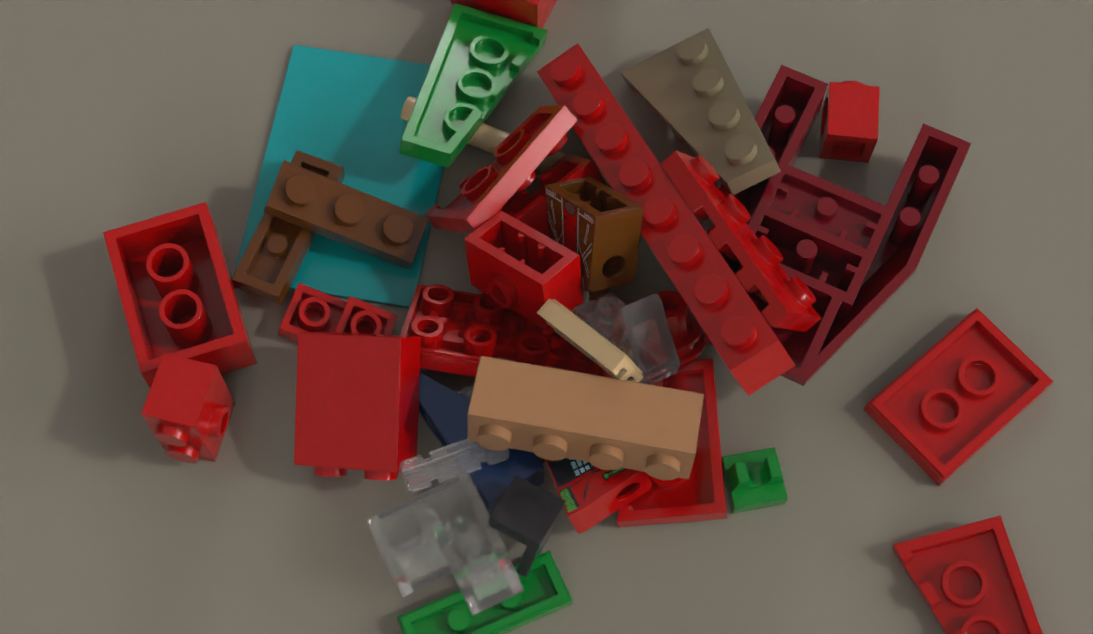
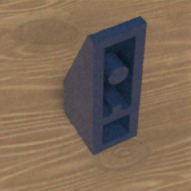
[419,373,545,516]

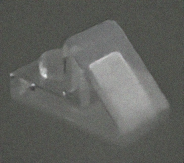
[572,292,680,385]

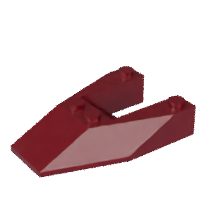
[704,65,971,386]

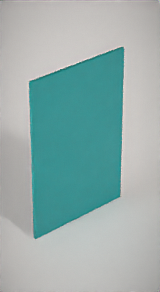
[233,45,444,308]

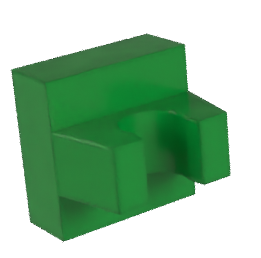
[722,447,788,514]

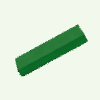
[396,550,573,634]

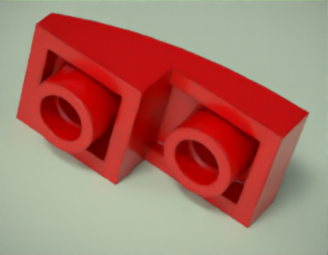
[278,283,398,342]

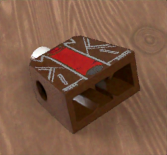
[545,176,643,310]

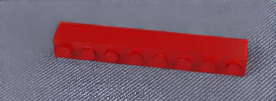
[536,43,795,396]

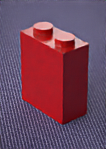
[294,331,421,481]

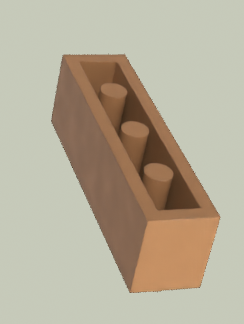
[468,356,704,480]

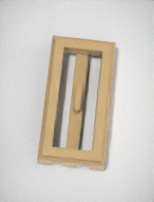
[537,298,643,383]

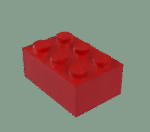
[103,202,257,388]

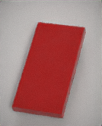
[400,284,621,378]

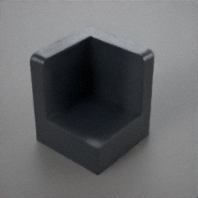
[488,475,566,578]

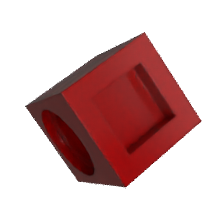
[819,80,880,163]

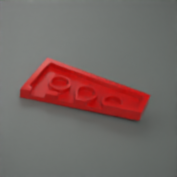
[660,150,822,332]
[892,515,1043,634]

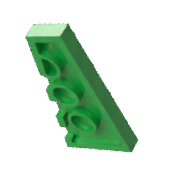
[399,3,548,168]

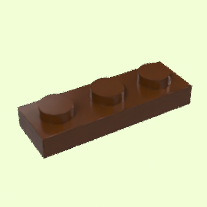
[231,150,345,305]
[264,160,429,269]

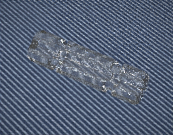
[400,438,509,492]

